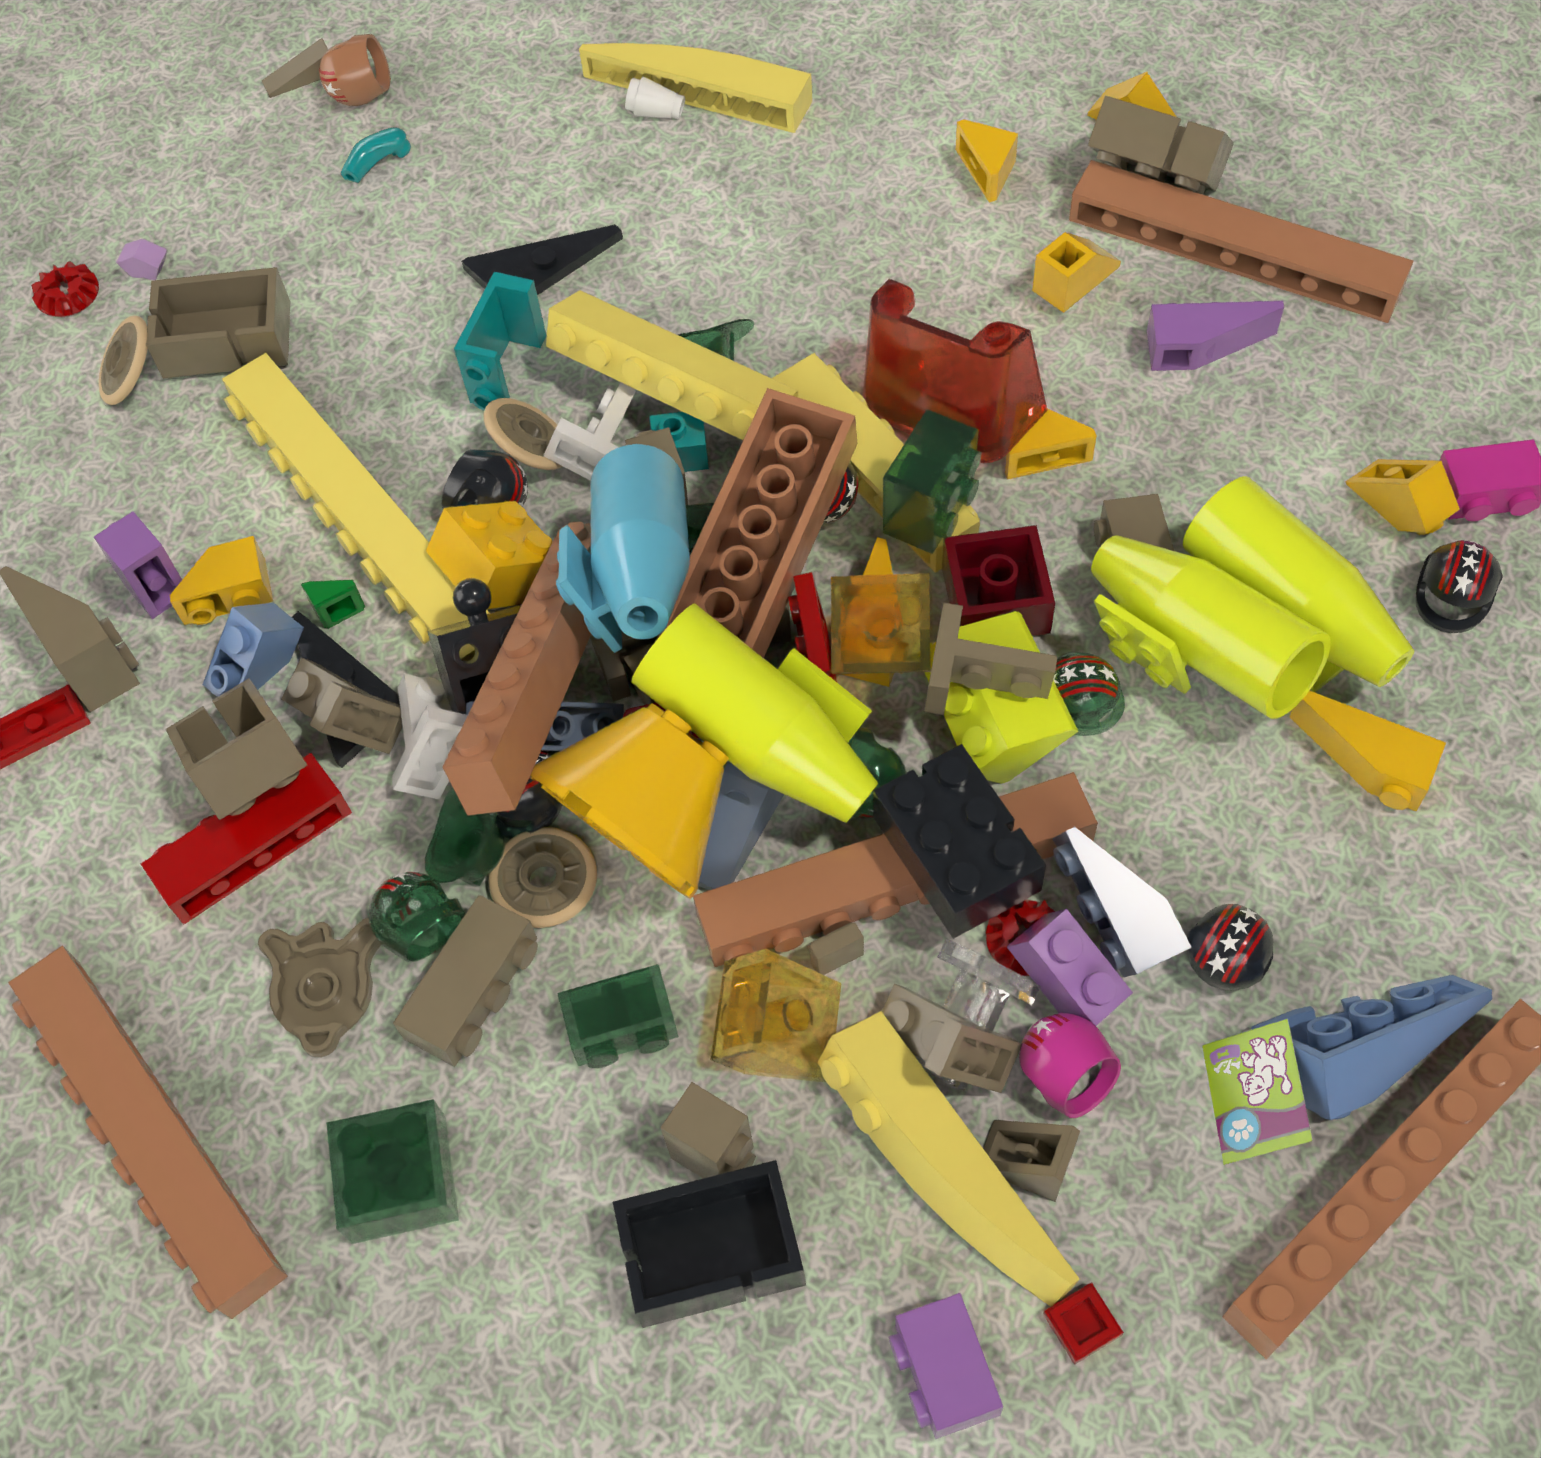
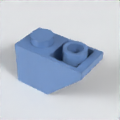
[202,603,304,697]

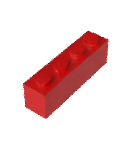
[140,753,352,925]

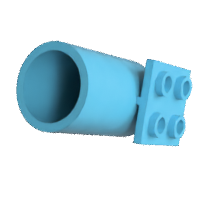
[556,444,690,653]

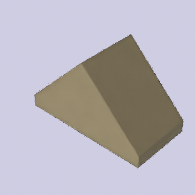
[983,1120,1080,1202]

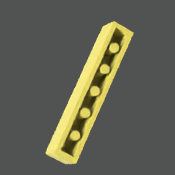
[546,290,798,440]
[772,353,980,573]

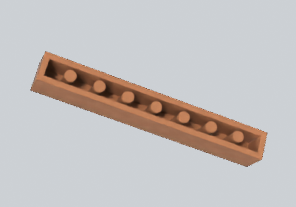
[1069,160,1414,323]
[442,521,591,815]
[693,772,1098,968]
[8,945,288,1319]
[1222,999,1541,1360]

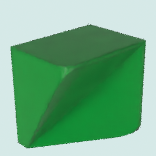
[301,580,365,629]

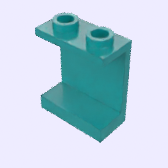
[454,272,547,410]

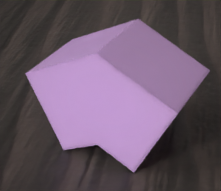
[116,239,167,280]

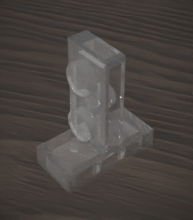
[917,938,1041,1091]

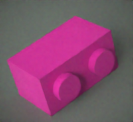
[1440,439,1541,521]

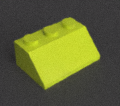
[917,611,1079,784]

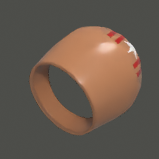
[319,34,391,106]

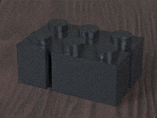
[873,744,1046,939]
[612,1160,806,1328]

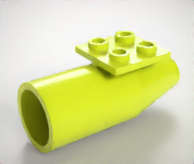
[1183,476,1415,692]
[1091,535,1331,719]
[631,604,879,823]

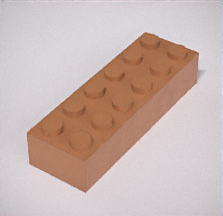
[657,388,858,658]

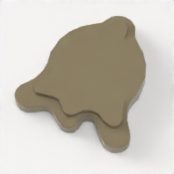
[258,917,387,1057]

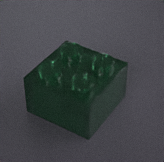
[883,409,982,554]
[326,1099,459,1244]

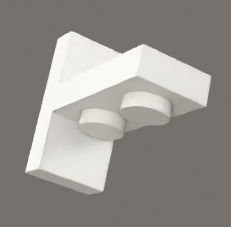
[544,382,636,481]
[392,673,468,799]

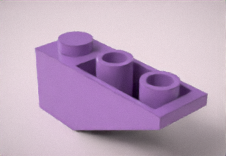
[1147,301,1284,371]

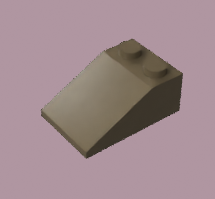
[0,566,140,713]

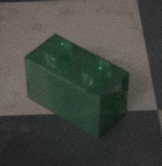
[557,964,679,1068]

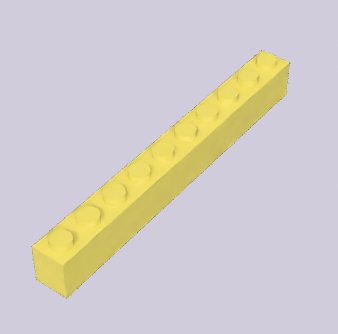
[222,353,490,661]

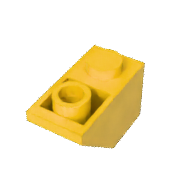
[1032,232,1121,313]
[169,536,273,625]

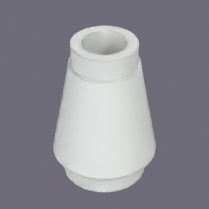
[625,76,685,120]

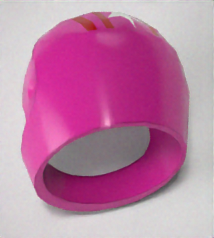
[1019,1013,1121,1118]

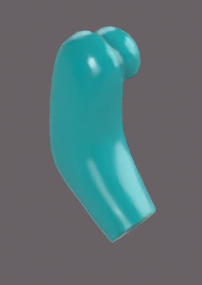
[341,127,411,183]

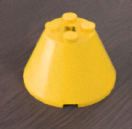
[529,703,729,899]

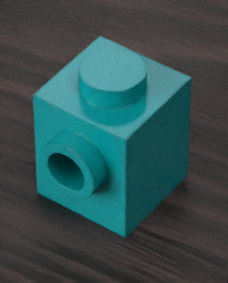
[650,412,709,472]

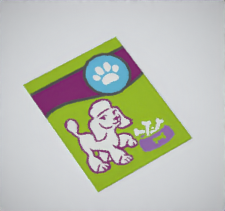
[1202,1019,1313,1165]

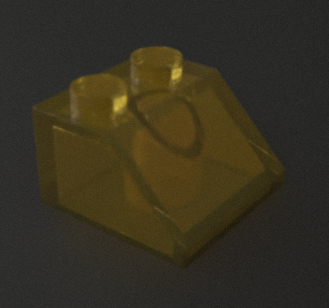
[831,573,933,674]
[710,949,841,1083]

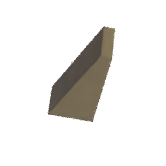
[261,38,328,98]

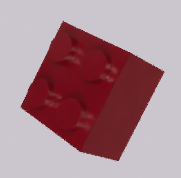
[942,525,1055,636]

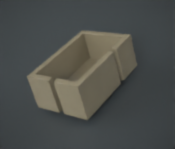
[1088,95,1234,195]
[146,267,291,379]
[166,678,307,820]

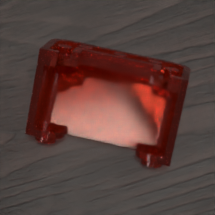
[863,279,1048,464]

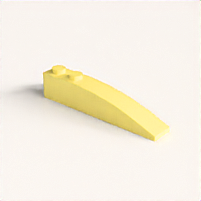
[579,43,812,133]
[817,1011,1080,1307]

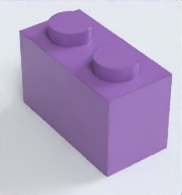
[94,511,182,619]
[1007,909,1133,1026]
[889,1293,1003,1440]

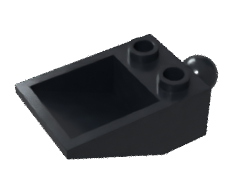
[427,578,551,754]

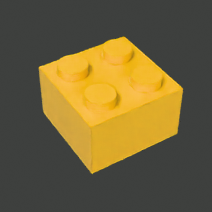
[426,501,553,609]

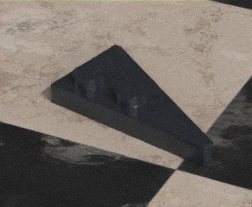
[461,224,623,295]
[292,611,400,768]

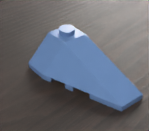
[1251,975,1493,1120]

